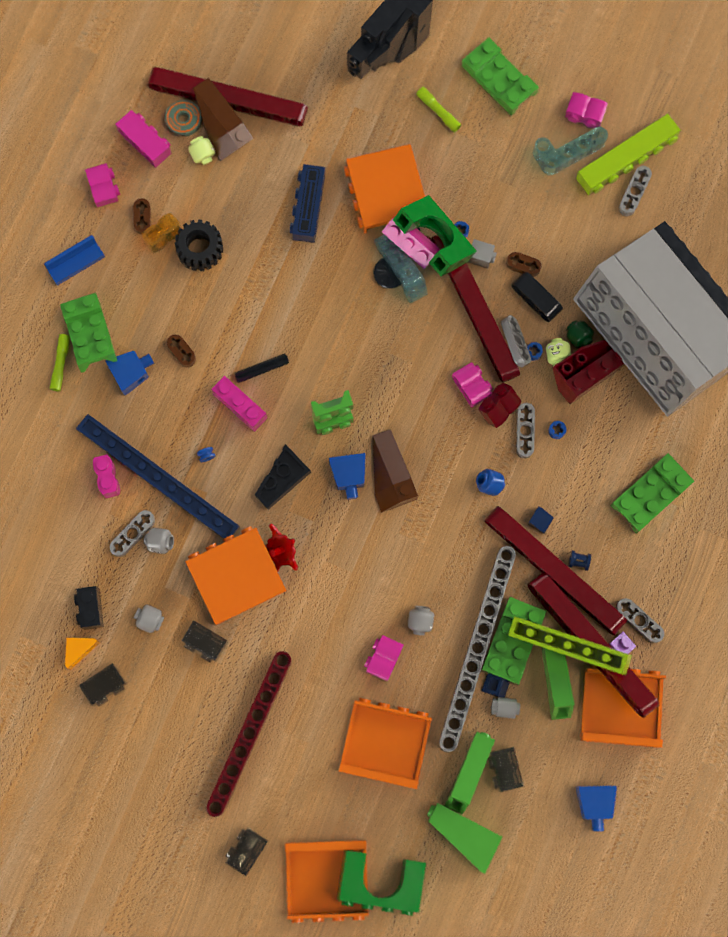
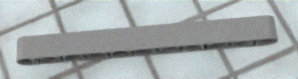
[439,546,516,752]

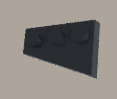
[255,444,311,510]

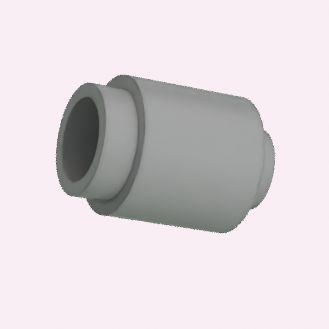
[491,697,520,719]

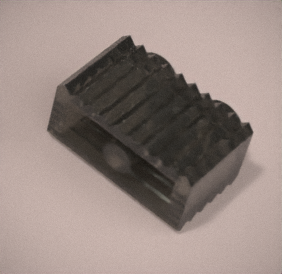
[181,621,228,662]
[79,663,127,707]
[487,747,524,792]
[225,827,269,876]

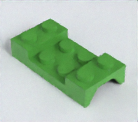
[462,37,539,116]
[60,293,118,373]
[311,390,353,435]
[610,453,694,534]
[481,597,546,685]

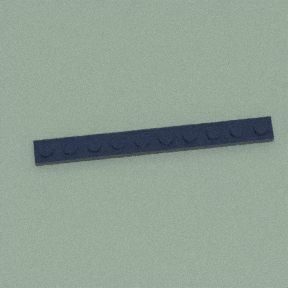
[76,414,240,539]

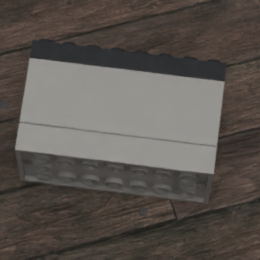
[573,221,728,417]

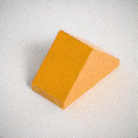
[65,638,100,670]

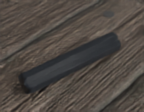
[235,354,289,383]

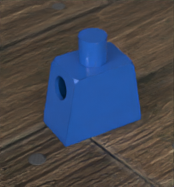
[105,351,155,396]
[329,453,365,500]
[576,786,617,831]

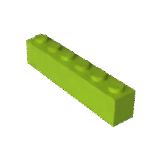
[576,114,681,195]
[508,617,632,675]

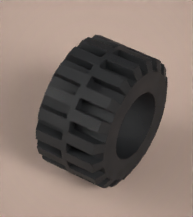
[175,220,223,271]

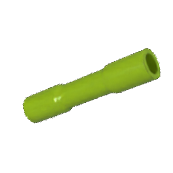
[416,87,461,133]
[49,334,70,392]

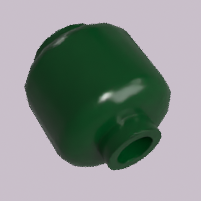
[566,320,594,348]

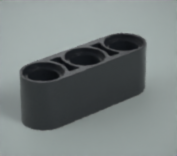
[511,272,563,322]

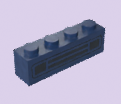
[289,164,326,243]

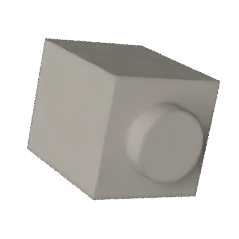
[468,239,497,268]

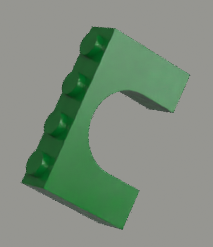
[393,195,477,277]
[337,850,426,916]

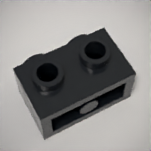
[74,586,104,630]

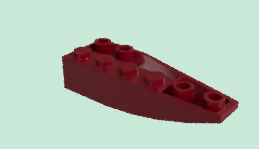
[552,339,625,404]

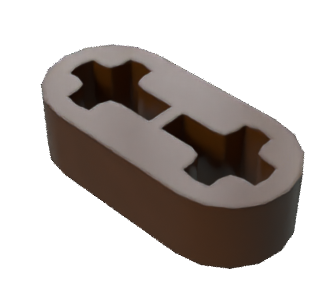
[133,198,151,235]
[506,252,542,277]
[167,334,196,368]

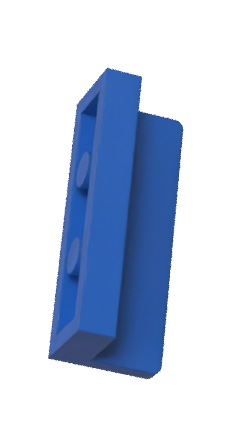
[44,235,105,286]

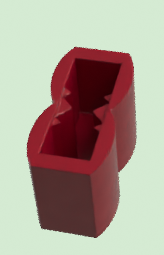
[478,382,522,428]

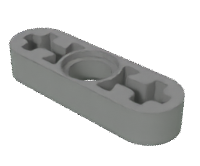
[619,166,652,216]
[501,315,531,368]
[516,403,535,459]
[110,510,155,557]
[616,598,664,643]

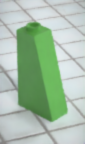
[541,647,575,720]
[444,732,495,814]
[427,803,503,874]

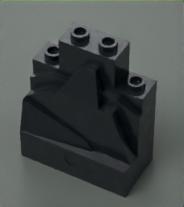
[347,0,433,80]

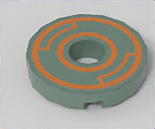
[165,100,202,136]

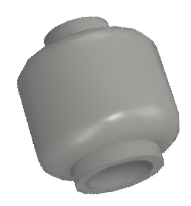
[144,528,174,554]
[134,604,164,633]
[408,606,434,635]

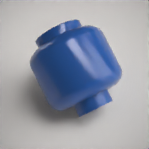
[476,469,505,496]

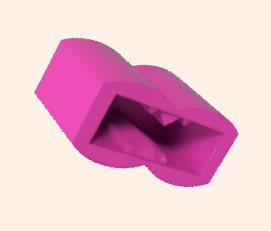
[565,92,608,129]
[85,163,120,208]
[452,362,493,408]
[93,454,120,499]
[364,635,404,682]

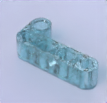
[533,127,608,175]
[374,235,428,303]

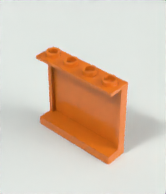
[344,144,425,234]
[185,526,287,625]
[580,665,666,748]
[339,698,432,789]
[285,840,369,923]

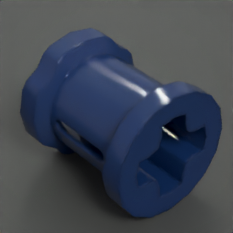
[568,550,591,571]

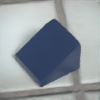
[528,506,554,534]
[482,673,510,698]

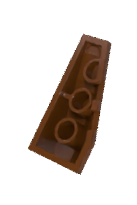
[193,78,253,161]
[373,429,418,513]

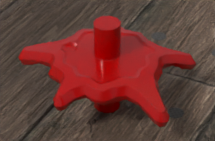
[265,524,298,572]

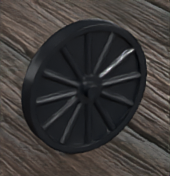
[374,256,407,289]

